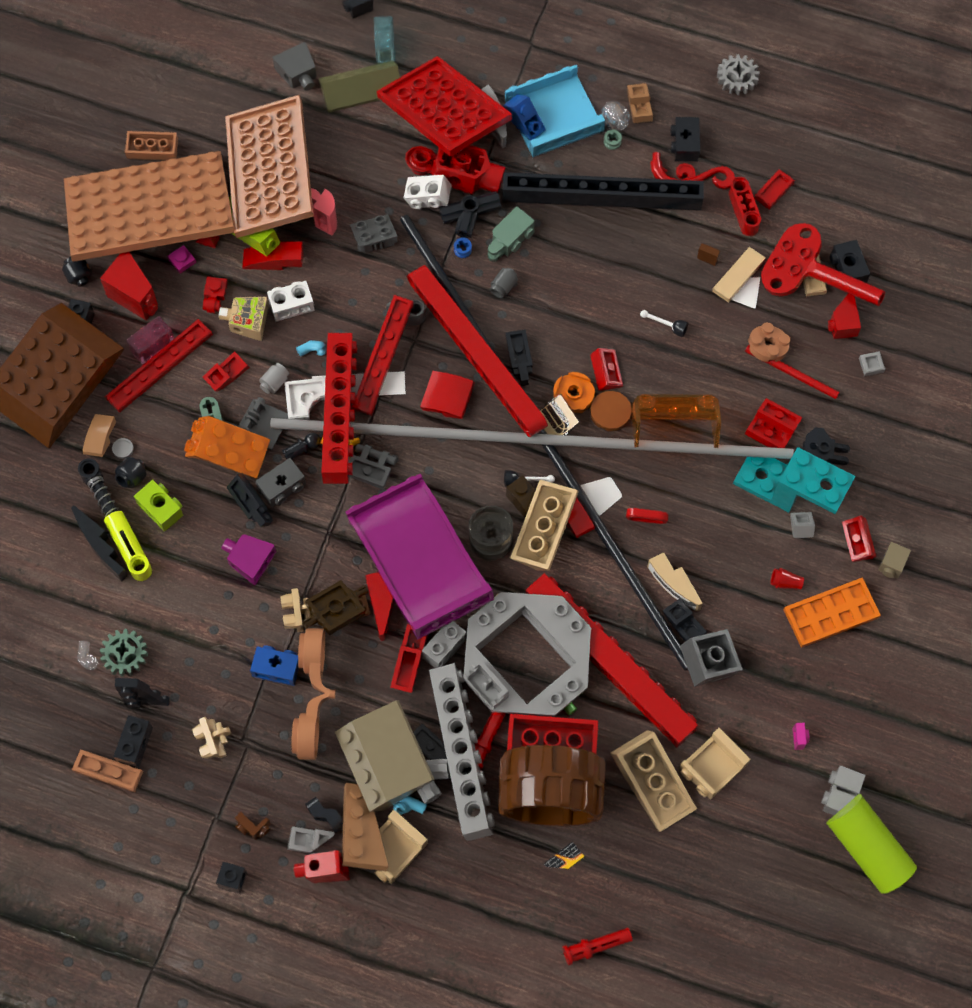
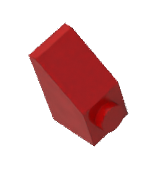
[828,293,861,339]

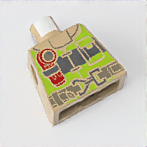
[219,297,269,341]

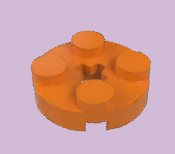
[553,372,595,413]

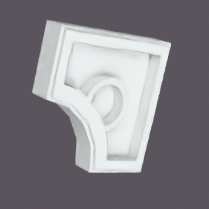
[284,377,326,420]

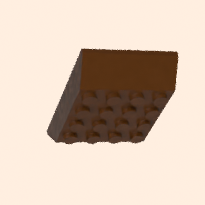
[0,303,125,449]

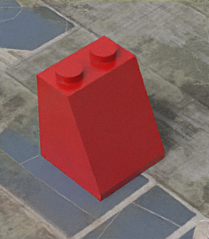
[100,252,158,321]

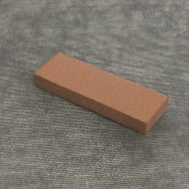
[72,749,143,793]

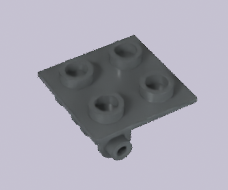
[350,214,398,254]
[238,397,288,450]

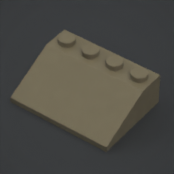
[335,700,434,812]

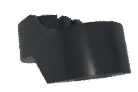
[305,797,343,834]

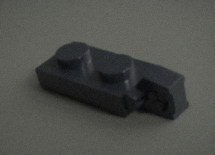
[505,330,533,386]
[227,473,273,527]

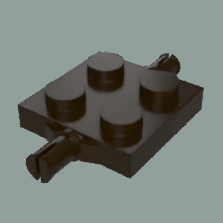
[302,580,368,636]

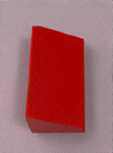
[591,348,623,391]
[842,516,876,562]

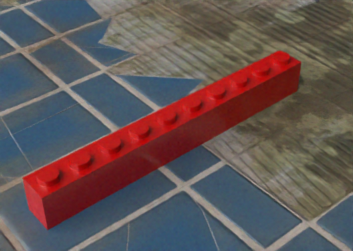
[525,573,698,748]

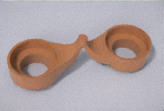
[292,628,336,760]

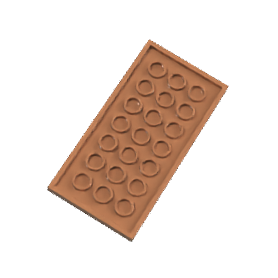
[225,95,314,238]

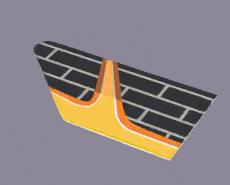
[544,841,584,869]

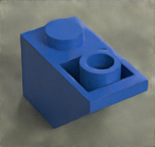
[503,95,546,141]

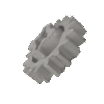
[717,54,760,95]

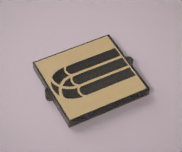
[539,394,581,435]

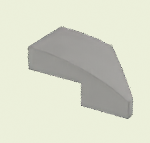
[287,826,335,853]

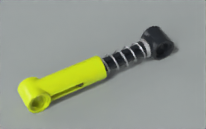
[78,458,152,581]

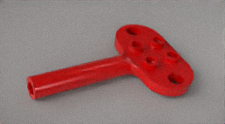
[761,223,886,306]

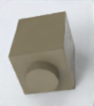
[878,542,911,579]

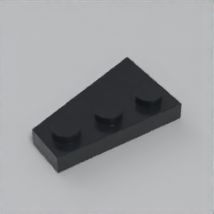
[114,678,170,708]

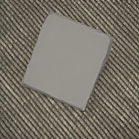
[790,512,815,538]

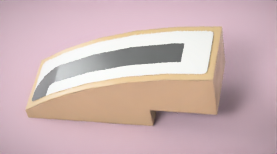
[647,553,703,612]

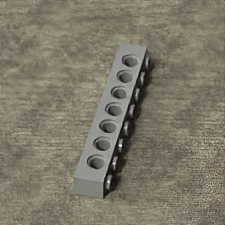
[429,663,495,841]

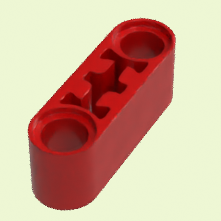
[729,177,761,236]

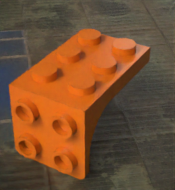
[184,416,270,479]

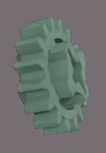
[100,629,148,677]

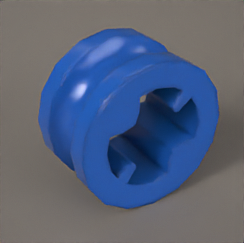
[454,238,472,258]

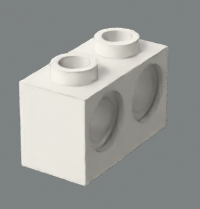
[404,175,452,209]
[267,281,315,322]

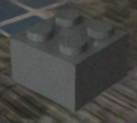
[680,629,743,687]

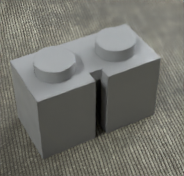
[821,765,865,815]

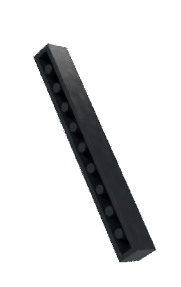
[503,172,704,210]

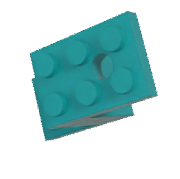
[733,447,855,514]

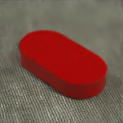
[626,508,669,524]

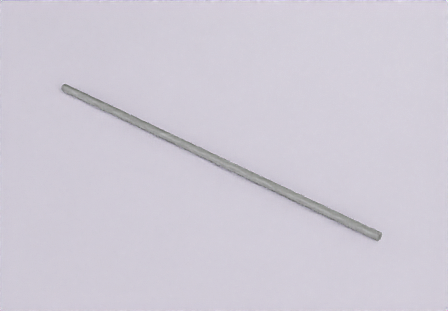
[271,418,794,459]

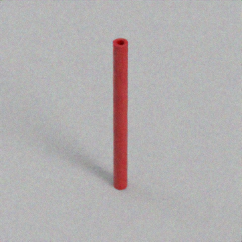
[745,345,840,399]

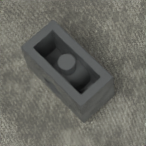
[255,458,306,507]

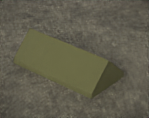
[318,60,400,113]

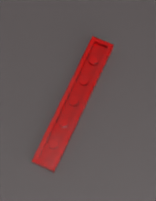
[351,295,414,416]
[105,319,213,413]

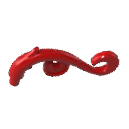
[651,152,735,190]

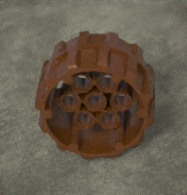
[499,745,606,826]

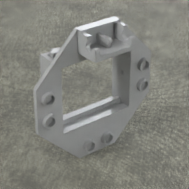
[463,592,591,716]

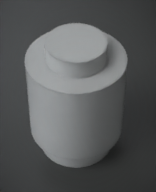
[259,363,289,394]

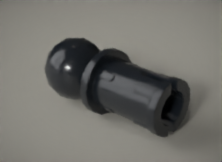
[282,433,321,460]

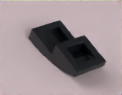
[663,599,707,642]

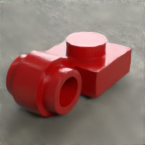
[203,277,228,314]

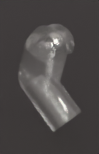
[77,641,98,670]

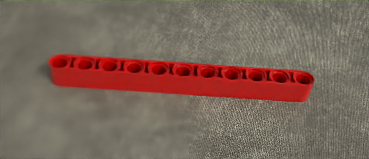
[407,265,548,437]

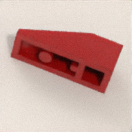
[365,572,395,641]

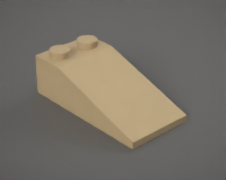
[610,730,697,832]

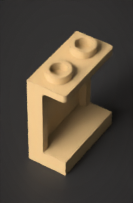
[679,728,751,800]
[375,810,428,884]

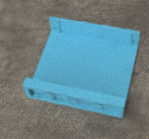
[505,65,605,157]

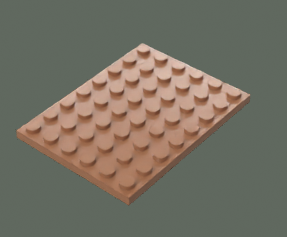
[64,151,234,262]

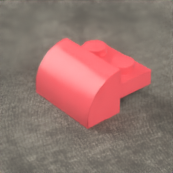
[311,188,337,235]

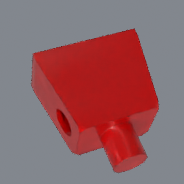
[294,850,349,883]

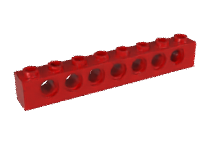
[321,333,357,484]

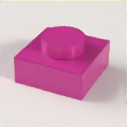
[167,245,196,273]
[793,723,810,750]

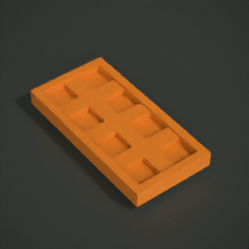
[783,577,881,648]

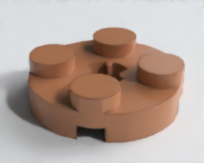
[748,323,790,362]

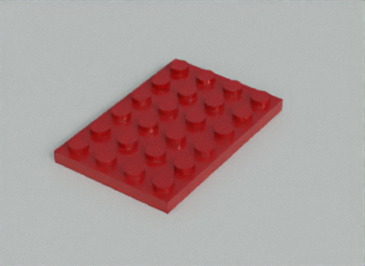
[377,56,512,157]

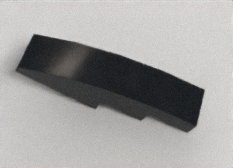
[71,505,128,582]

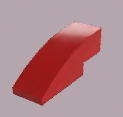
[242,242,303,270]
[390,624,429,693]

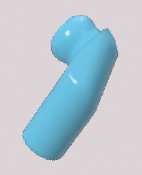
[296,340,327,357]
[393,796,427,815]

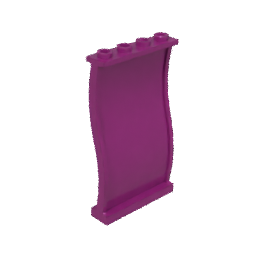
[345,474,494,640]

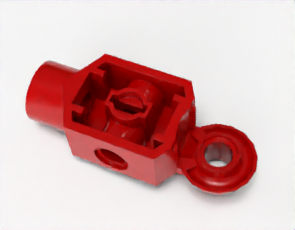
[405,145,506,194]

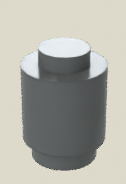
[489,268,518,298]

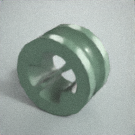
[604,130,622,150]

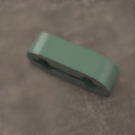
[199,397,223,421]

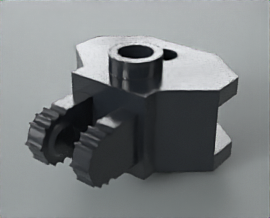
[802,427,850,465]

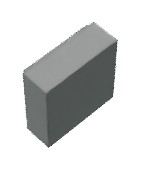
[859,351,885,376]

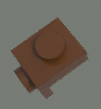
[235,812,271,841]

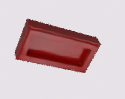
[754,169,795,210]

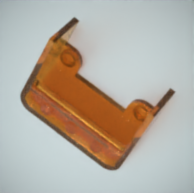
[632,394,721,448]

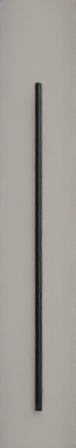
[400,215,688,671]

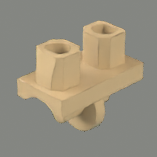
[280,588,311,632]
[192,717,231,759]

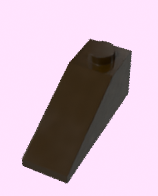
[506,475,536,518]

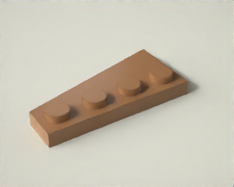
[342,783,389,871]

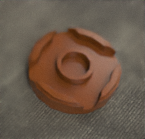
[590,391,632,431]

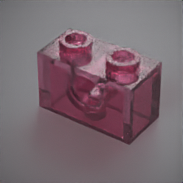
[126,316,174,364]

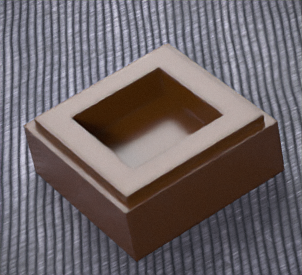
[697,243,720,266]

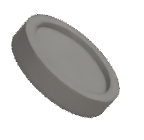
[112,438,134,459]

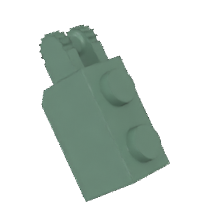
[487,206,535,261]

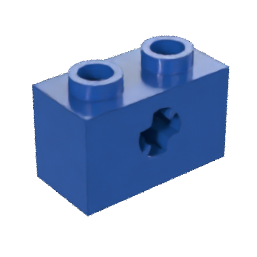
[250,645,299,686]

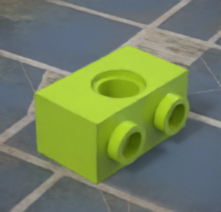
[134,480,183,532]

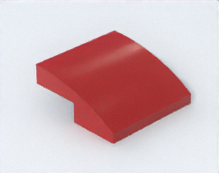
[420,371,475,419]
[745,398,802,448]

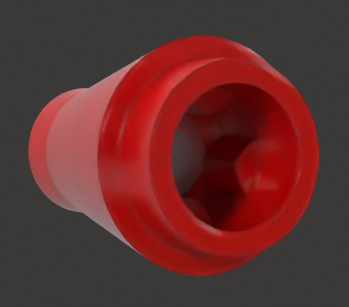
[770,568,804,590]

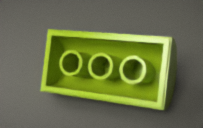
[826,794,917,894]

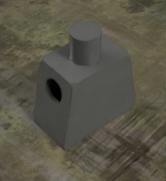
[272,42,317,91]

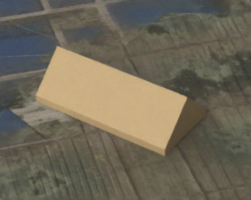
[510,480,579,571]

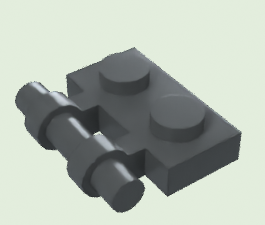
[349,444,397,489]

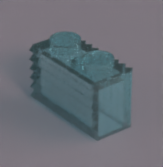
[374,16,395,63]

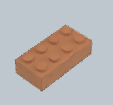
[125,131,178,160]

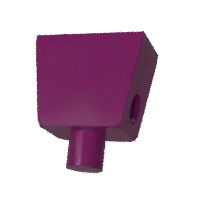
[222,534,276,585]

